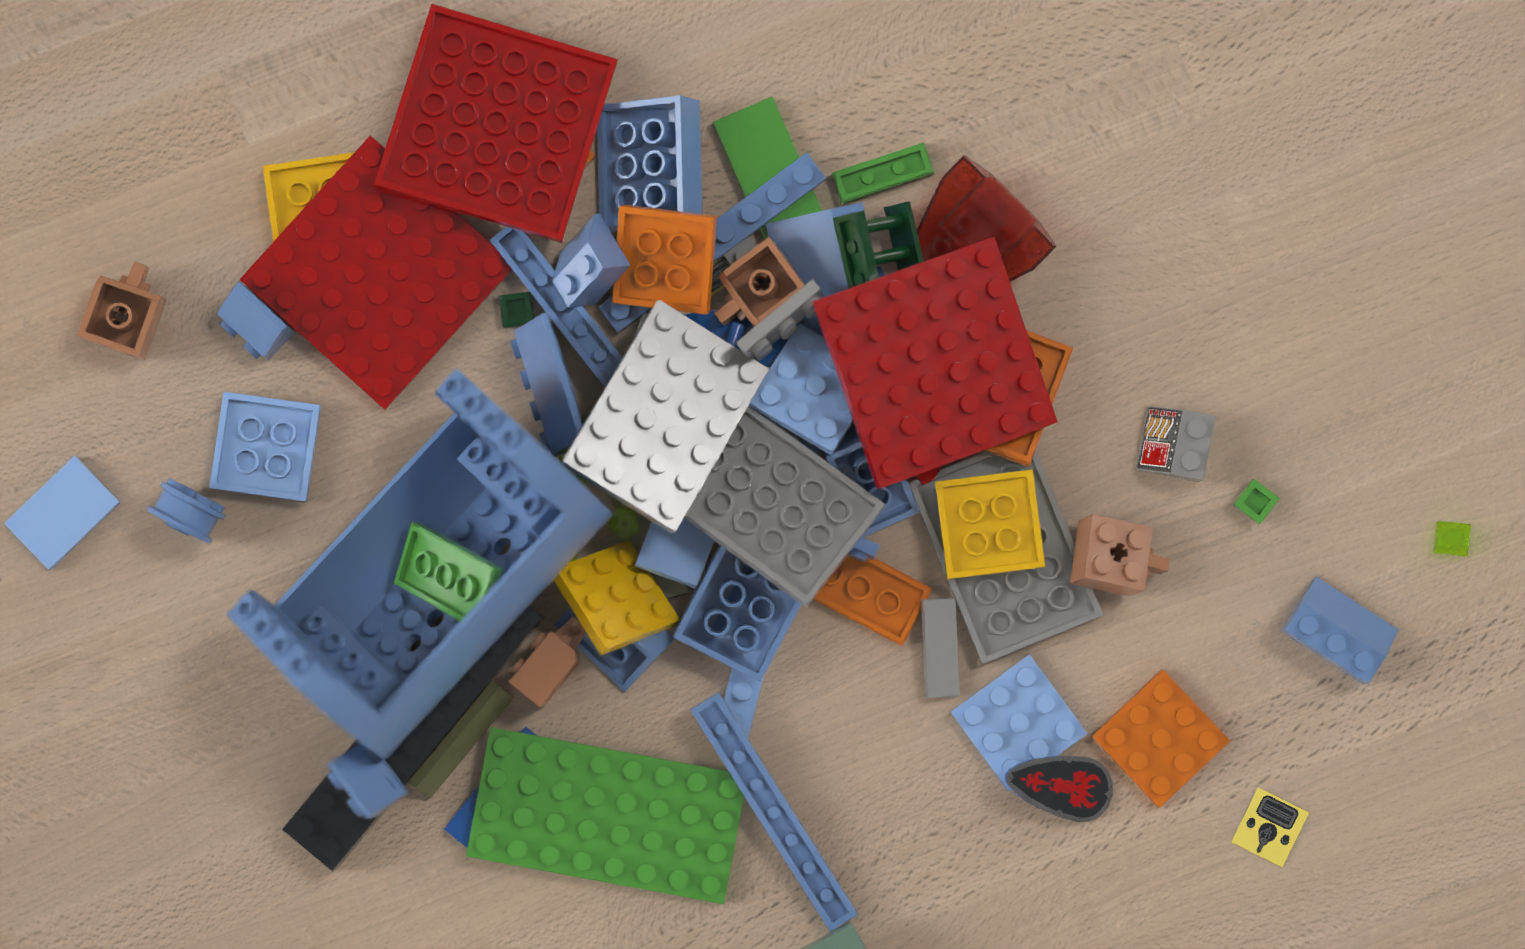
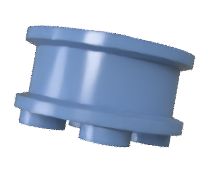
[147,478,226,544]

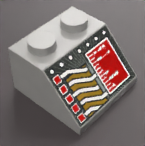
[1135,406,1216,483]

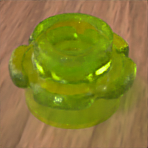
[609,508,640,540]

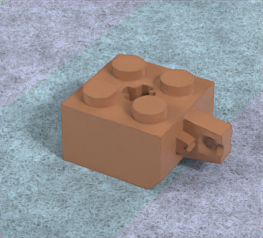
[714,237,806,327]
[77,261,166,361]
[1070,514,1170,596]
[509,617,587,707]

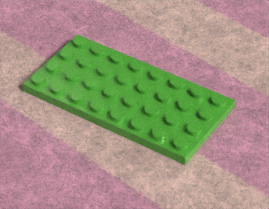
[466,727,744,904]

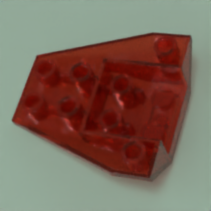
[917,155,1057,282]

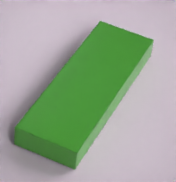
[832,142,934,205]

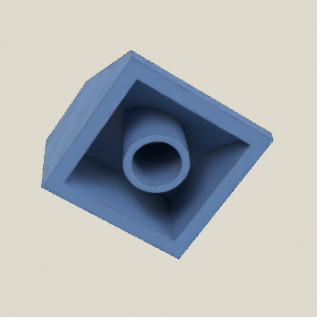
[552,213,631,308]
[217,281,295,361]

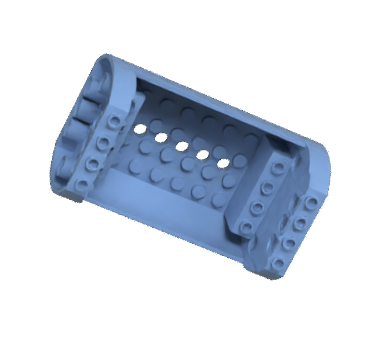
[227,368,614,759]

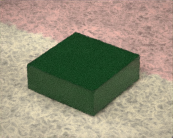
[499,291,535,329]

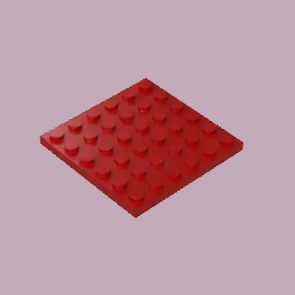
[374,3,618,243]
[239,135,513,410]
[812,237,1058,489]

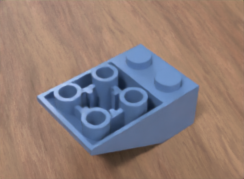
[327,743,409,819]

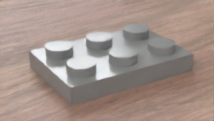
[736,279,824,361]

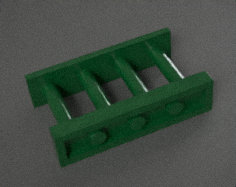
[833,201,924,288]

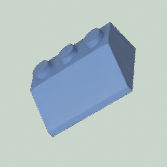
[1281,576,1398,684]
[554,607,675,692]

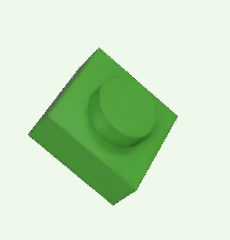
[1233,479,1280,525]

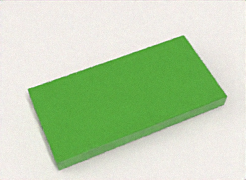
[713,96,822,240]
[394,522,503,622]

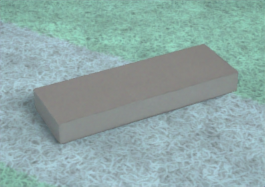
[921,598,960,698]

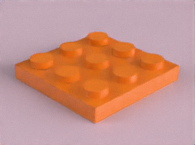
[612,204,717,314]
[1091,669,1230,808]

